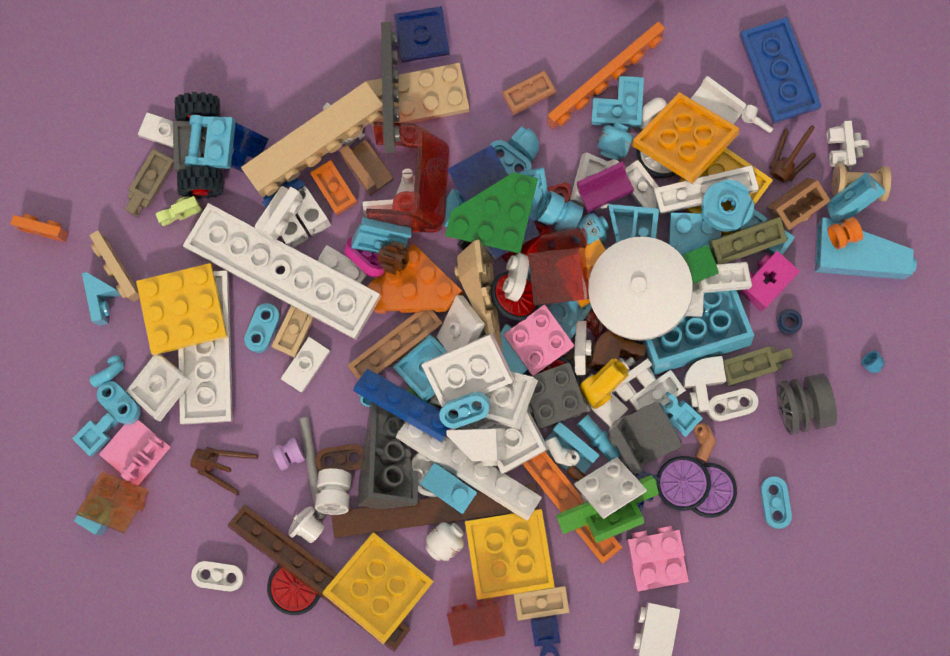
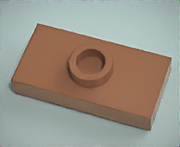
[501,70,556,115]

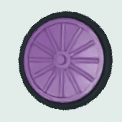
[656,456,711,511]
[692,463,737,518]

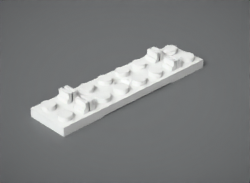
[183,203,381,340]

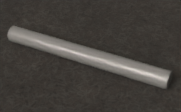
[299,417,326,520]

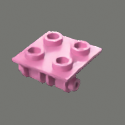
[503,304,575,376]
[99,420,171,487]

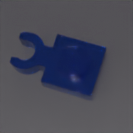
[531,615,561,656]

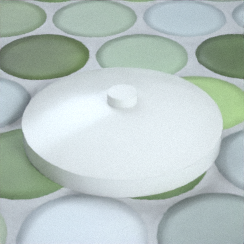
[588,237,693,340]

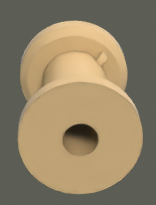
[832,163,891,201]

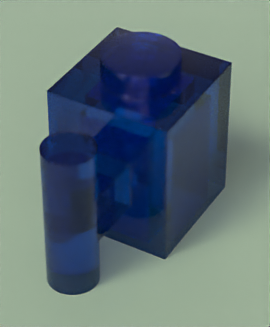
[231,123,269,173]

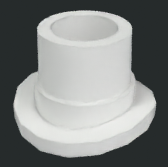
[288,506,324,543]

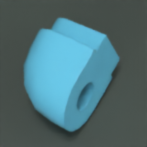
[508,126,540,162]

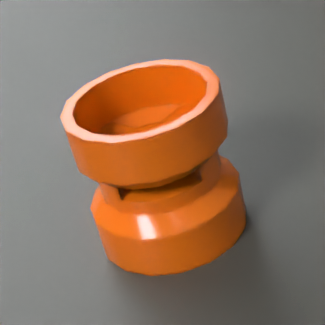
[827,217,863,250]

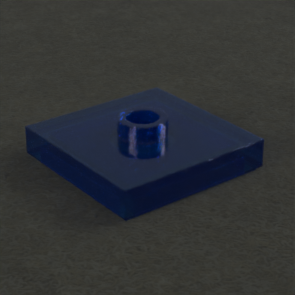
[394,6,450,63]

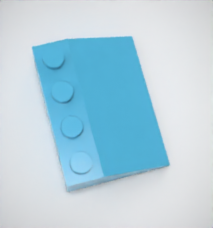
[642,290,754,375]

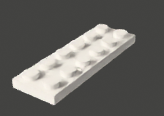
[178,271,233,425]

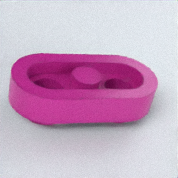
[344,237,384,277]

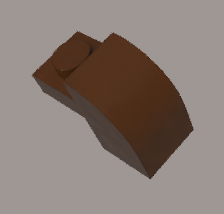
[586,330,646,371]

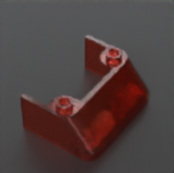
[366,122,449,233]

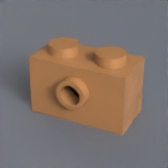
[766,178,831,230]

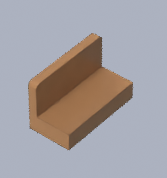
[339,140,393,196]

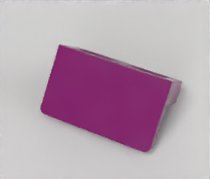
[577,161,634,213]

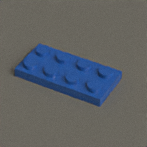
[739,17,822,124]

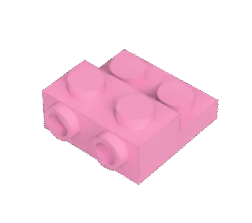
[626,526,689,592]

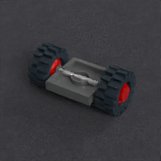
[173,92,225,199]

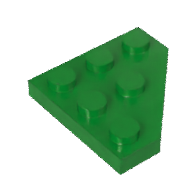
[445,172,538,253]

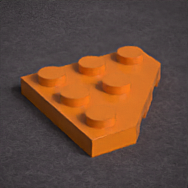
[366,243,464,313]

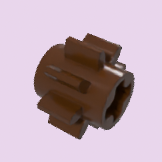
[378,241,409,275]

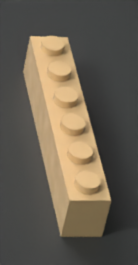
[241,82,383,198]

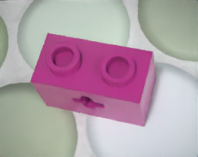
[739,251,800,312]

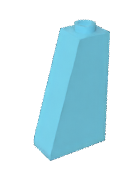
[815,218,917,279]

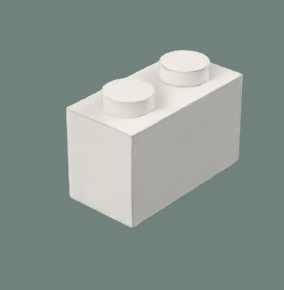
[633,602,680,656]

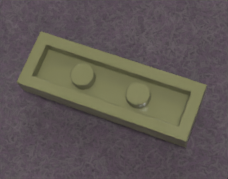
[708,217,787,264]

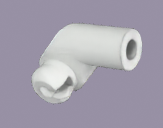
[640,97,667,130]
[545,436,580,466]

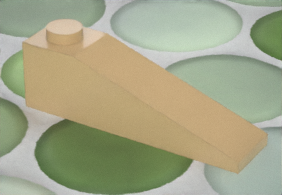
[455,240,503,353]

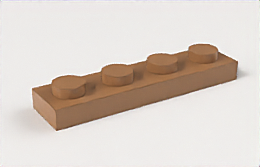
[347,310,443,380]

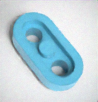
[487,140,532,176]
[244,303,281,353]
[97,381,141,425]
[439,392,491,428]
[760,477,792,529]

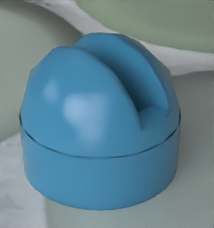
[861,351,885,374]

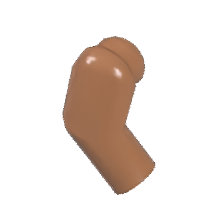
[694,423,716,463]

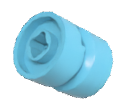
[536,191,583,236]

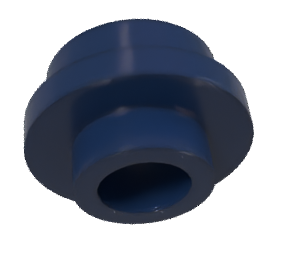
[776,309,803,335]

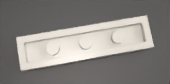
[653,165,759,215]

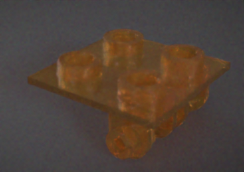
[76,471,149,533]

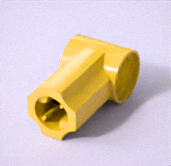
[579,359,629,409]

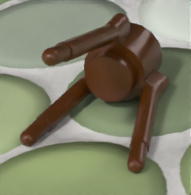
[769,125,816,183]
[190,447,258,495]

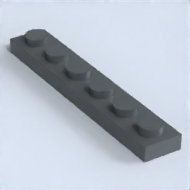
[381,22,400,153]

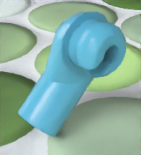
[89,355,124,388]

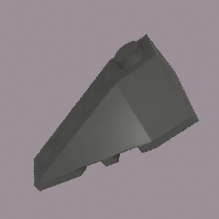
[358,402,418,509]

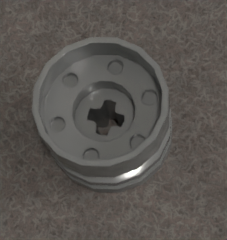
[777,373,837,435]

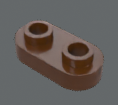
[315,444,364,472]

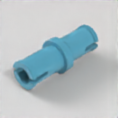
[576,414,621,461]

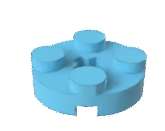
[701,180,754,232]

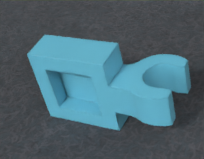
[72,413,119,457]

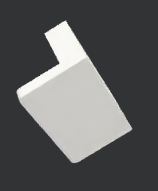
[691,76,747,125]

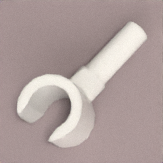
[742,105,773,133]

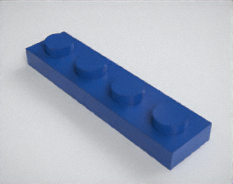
[353,368,451,442]

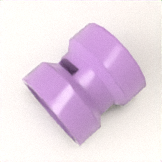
[272,437,306,471]

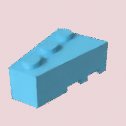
[608,204,659,243]

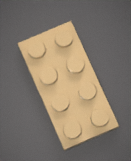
[365,63,470,131]

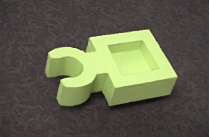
[156,196,203,226]

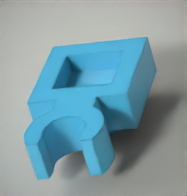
[661,392,703,437]

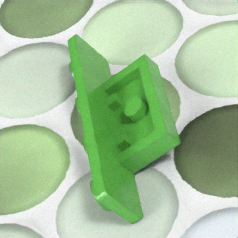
[556,475,659,543]

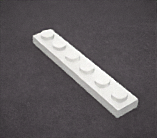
[396,422,542,521]

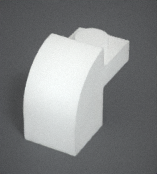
[682,356,726,413]

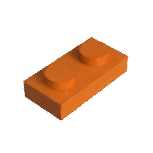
[310,160,358,216]
[10,214,68,242]

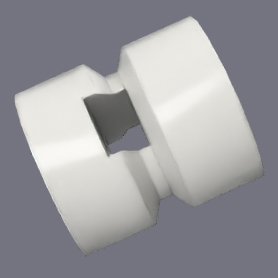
[315,469,352,515]

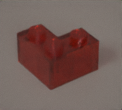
[447,598,505,646]

